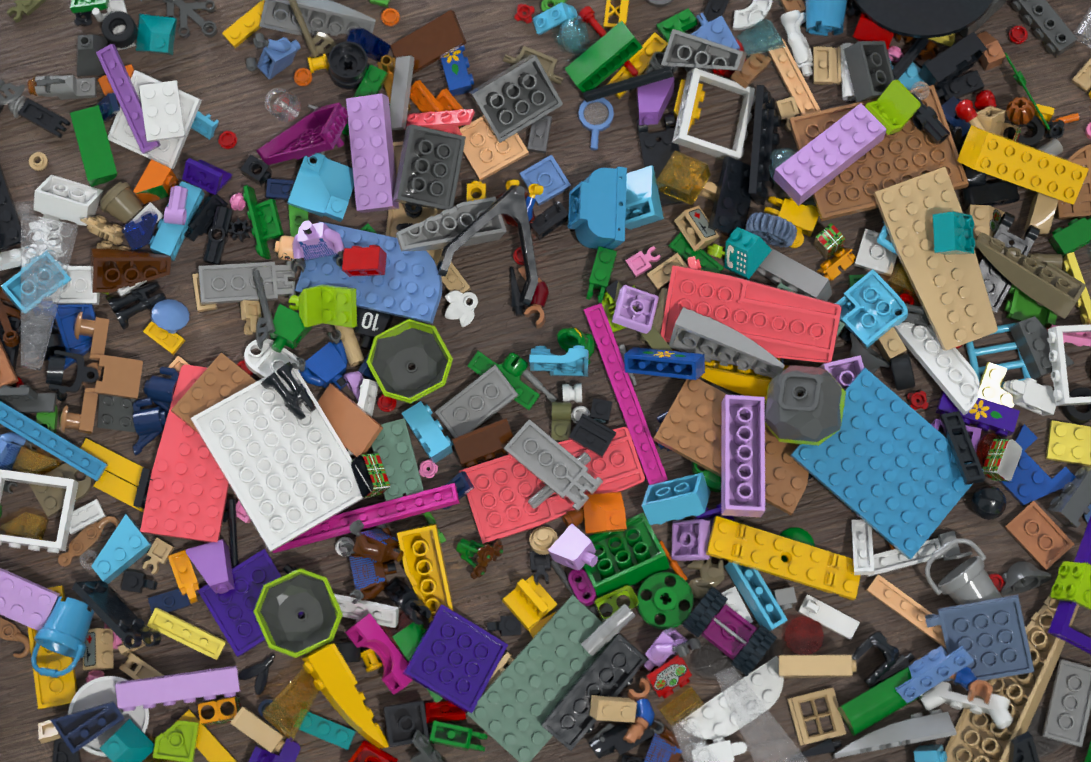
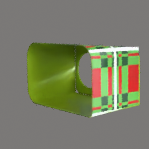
[594,586,638,622]

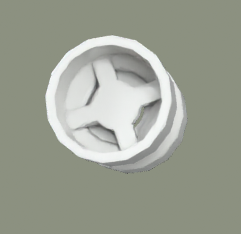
[562,383,582,403]

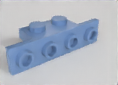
[896,645,974,703]

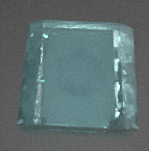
[737,19,786,56]

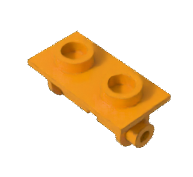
[816,248,856,281]

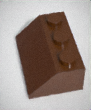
[452,418,513,468]

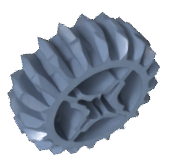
[745,212,797,247]

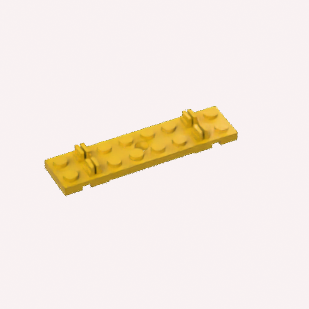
[706,516,861,600]

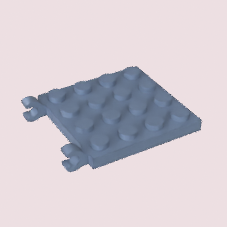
[925,595,1034,686]

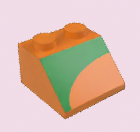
[133,159,178,204]

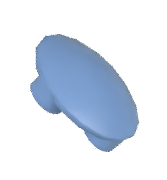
[151,299,189,334]

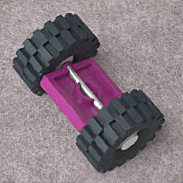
[682,587,777,676]

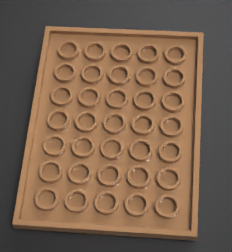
[789,85,969,221]

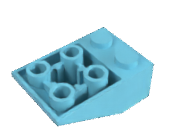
[619,165,664,230]

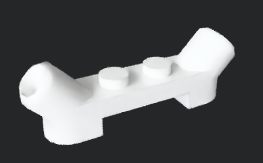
[920,681,1013,729]

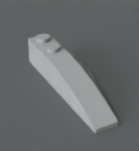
[260,0,376,37]
[396,197,507,251]
[669,307,785,378]
[832,709,957,759]

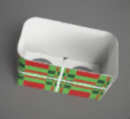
[982,439,1022,481]

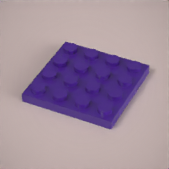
[197,549,305,657]
[403,605,508,714]

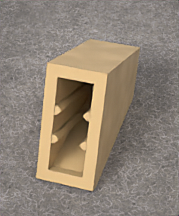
[230,707,286,753]

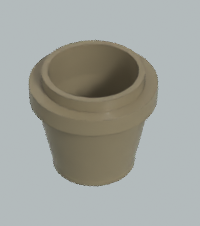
[100,182,144,225]

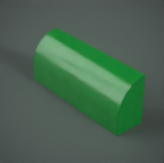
[565,21,643,93]
[70,105,117,187]
[392,622,443,703]
[837,667,920,736]

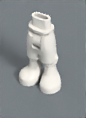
[780,10,813,77]

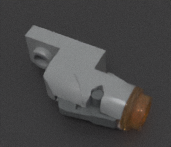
[28,75,97,100]

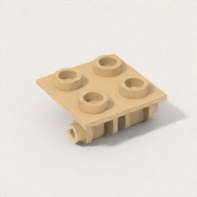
[80,215,128,245]

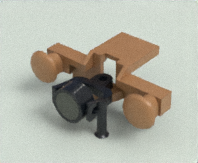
[46,312,143,434]

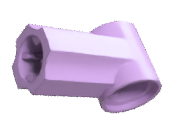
[164,186,188,225]

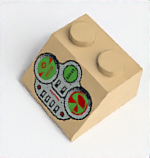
[966,205,1005,248]

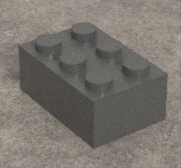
[844,41,894,102]

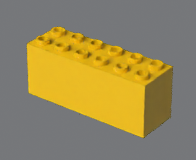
[957,125,1089,205]

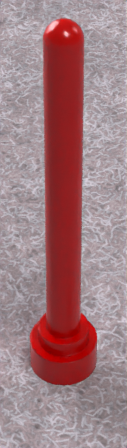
[578,6,638,77]

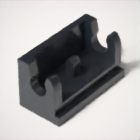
[529,201,569,240]

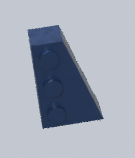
[50,701,125,754]

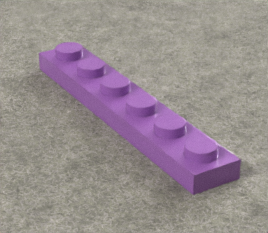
[96,44,161,154]

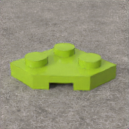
[153,720,200,762]

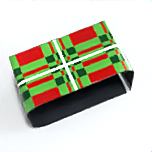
[351,453,391,499]

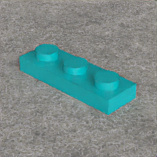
[294,709,356,750]

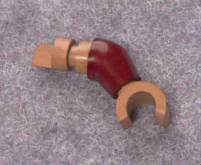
[518,266,549,328]

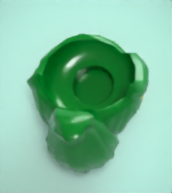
[557,328,595,365]

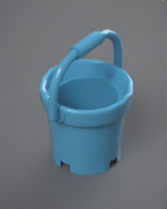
[805,0,847,36]
[31,596,95,678]

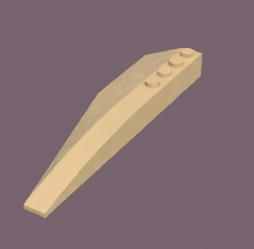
[945,596,1079,762]

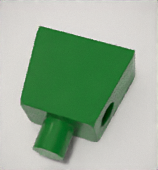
[269,304,312,353]

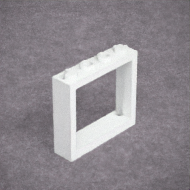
[672,68,756,160]
[1047,324,1091,406]
[0,469,78,553]

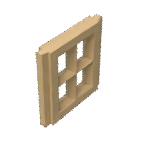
[787,687,846,746]

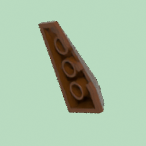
[91,249,171,293]

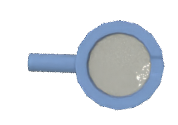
[579,98,614,150]

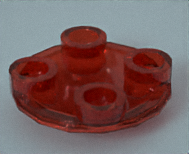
[785,617,824,655]

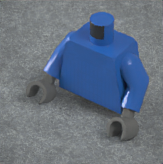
[292,329,348,390]

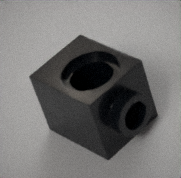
[240,155,272,187]

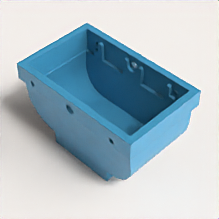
[568,167,627,250]

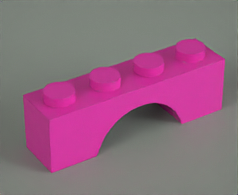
[345,613,413,695]

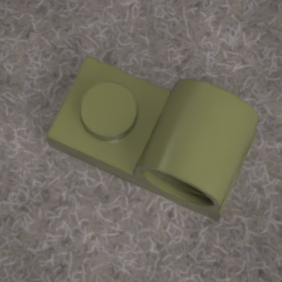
[551,402,572,442]

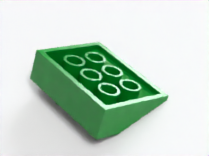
[583,513,670,598]

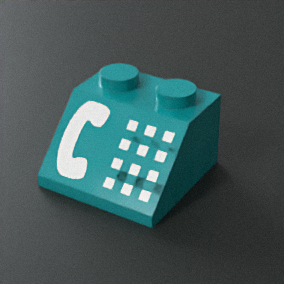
[724,227,772,280]

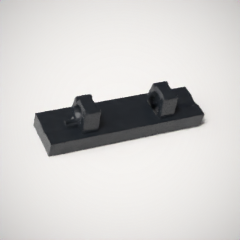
[940,411,985,485]

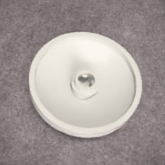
[68,676,149,757]

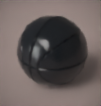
[971,485,1007,520]

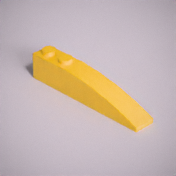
[700,360,799,400]
[397,523,454,623]
[302,643,389,748]

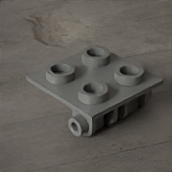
[97,394,139,432]

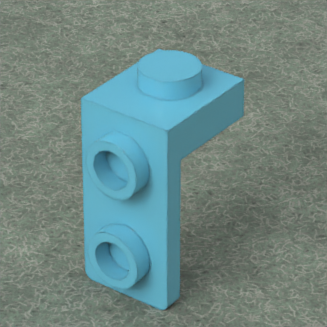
[533,2,578,35]

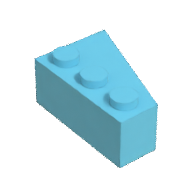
[401,401,453,463]

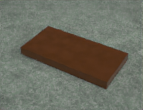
[390,10,466,75]

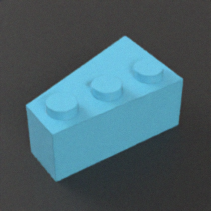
[91,514,152,584]

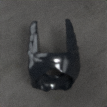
[852,631,900,684]

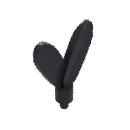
[238,654,275,695]

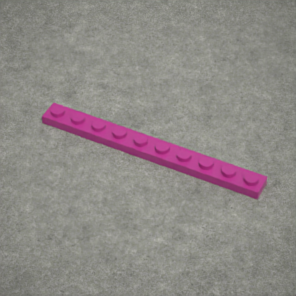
[584,303,668,485]
[272,483,460,553]

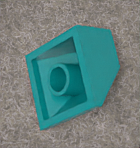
[136,14,177,55]
[100,719,155,762]

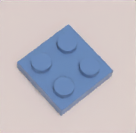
[519,155,571,206]

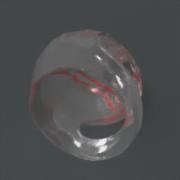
[265,88,301,122]

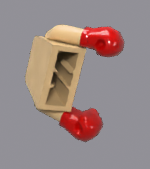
[955,90,1007,133]

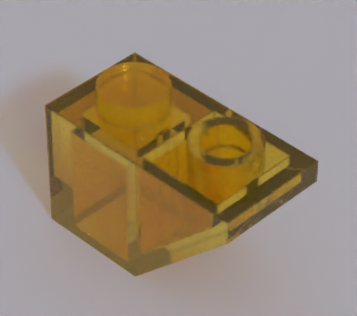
[0,512,49,540]

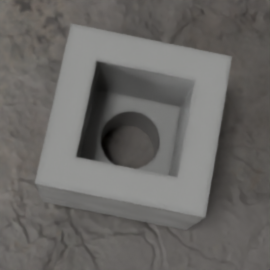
[773,587,797,610]

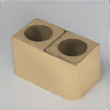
[1024,192,1059,237]

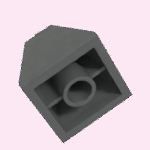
[76,34,110,77]

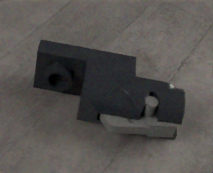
[589,724,654,759]

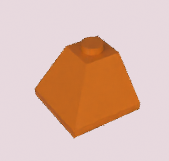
[583,492,627,534]

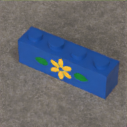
[441,45,474,96]
[624,347,705,380]

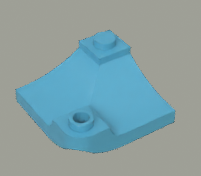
[287,153,354,222]
[835,269,908,348]
[529,345,589,377]

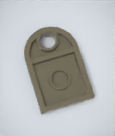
[29,463,93,518]

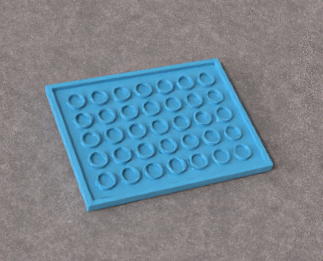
[790,368,984,559]

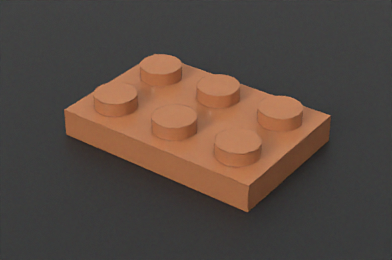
[1004,501,1075,571]

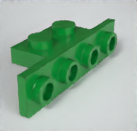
[243,185,284,260]

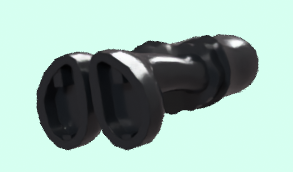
[107,282,166,330]
[261,362,316,420]

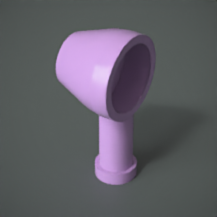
[343,371,364,401]

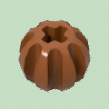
[1006,97,1035,125]

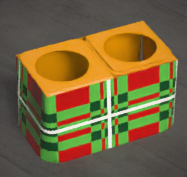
[198,697,241,726]

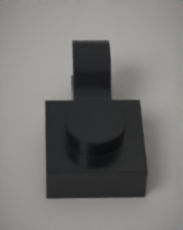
[121,570,158,594]
[487,615,521,637]

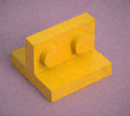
[502,575,558,630]

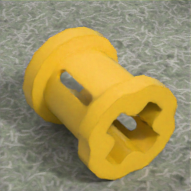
[308,53,329,73]
[360,649,383,673]

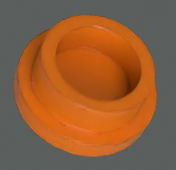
[381,8,400,27]
[294,68,312,86]

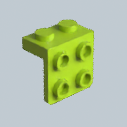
[865,80,921,135]
[1050,561,1091,610]

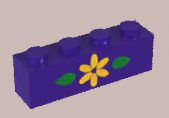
[935,390,1020,437]

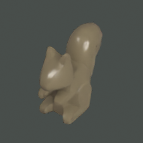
[687,557,725,599]

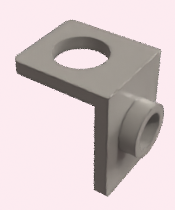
[938,531,972,561]

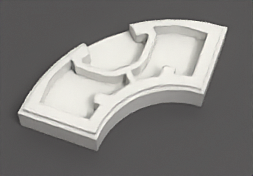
[733,0,773,30]

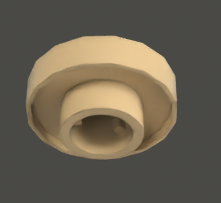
[529,527,558,555]

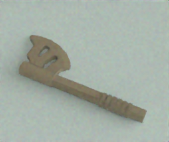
[289,0,337,57]

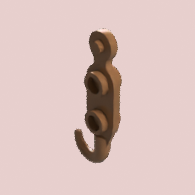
[58,516,120,567]
[0,617,30,658]

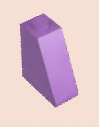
[637,77,674,125]
[186,539,235,594]

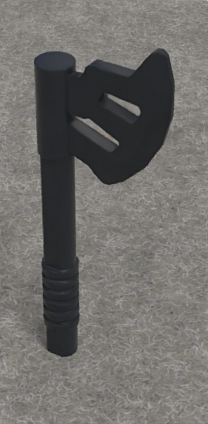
[222,498,239,569]

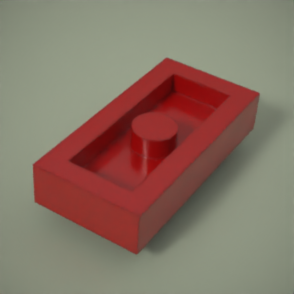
[425,701,466,723]

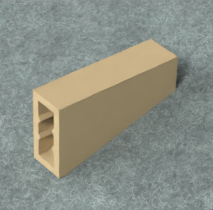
[779,655,856,679]

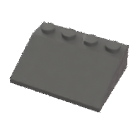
[468,54,563,143]
[392,124,466,210]

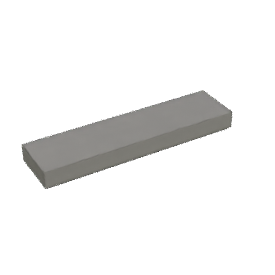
[390,56,415,130]

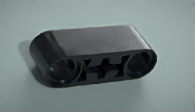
[962,181,1020,210]

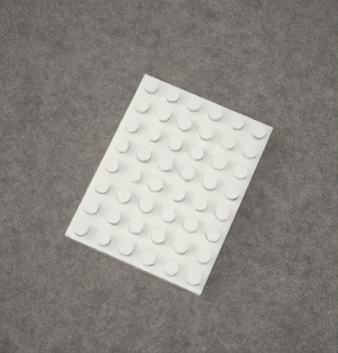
[191,362,372,552]

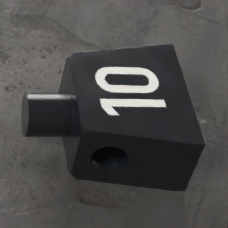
[355,307,394,350]

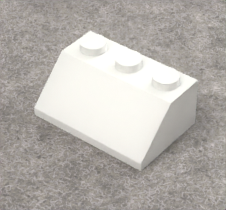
[33,175,103,226]

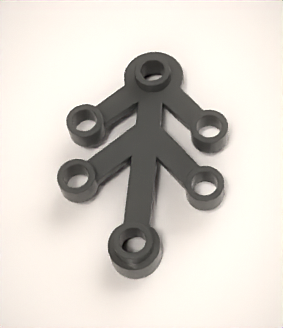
[163,0,217,38]

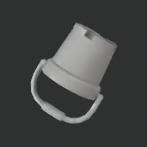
[925,538,1002,605]

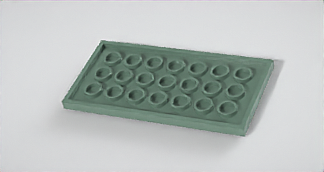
[466,595,610,762]

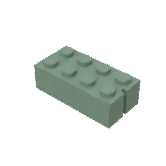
[372,418,424,501]

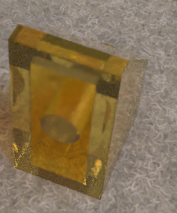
[12,447,61,475]

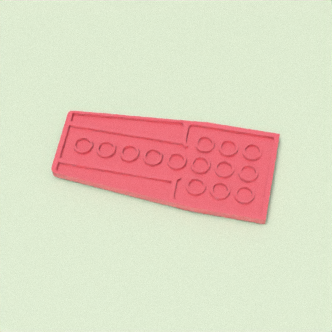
[661,265,842,363]
[140,365,229,543]
[459,427,645,544]

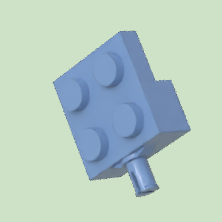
[691,13,740,50]

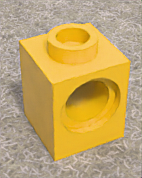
[467,181,487,202]

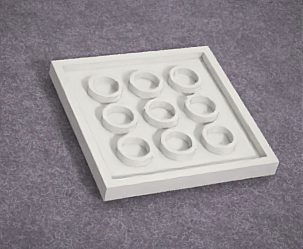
[108,70,202,169]

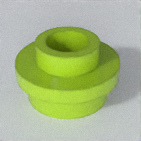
[707,243,725,259]

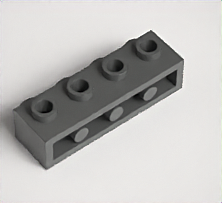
[1010,0,1077,58]

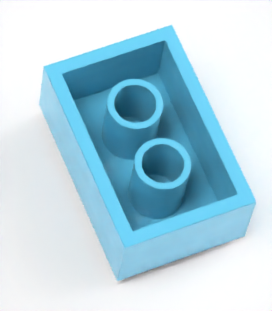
[642,472,711,525]

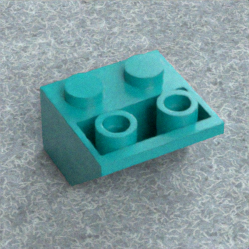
[933,211,975,255]

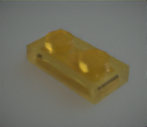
[660,687,704,727]

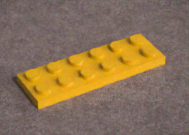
[27,585,78,709]

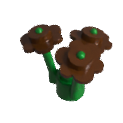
[456,538,503,579]

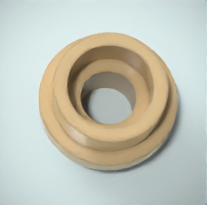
[29,152,48,171]

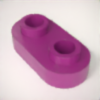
[568,569,597,606]

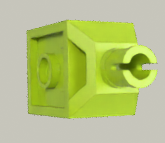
[289,284,357,328]

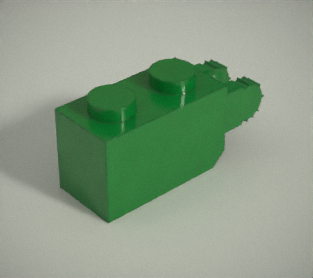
[1048,217,1091,258]
[586,247,617,303]
[429,721,488,752]

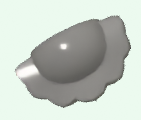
[8,96,26,118]

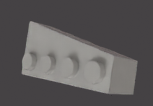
[661,29,747,71]
[755,247,832,301]

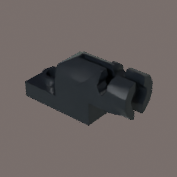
[383,578,431,625]

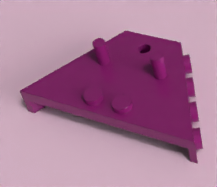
[256,102,348,165]

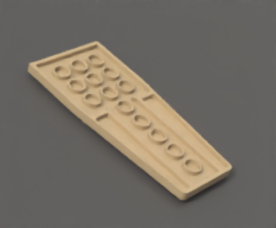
[873,167,998,351]

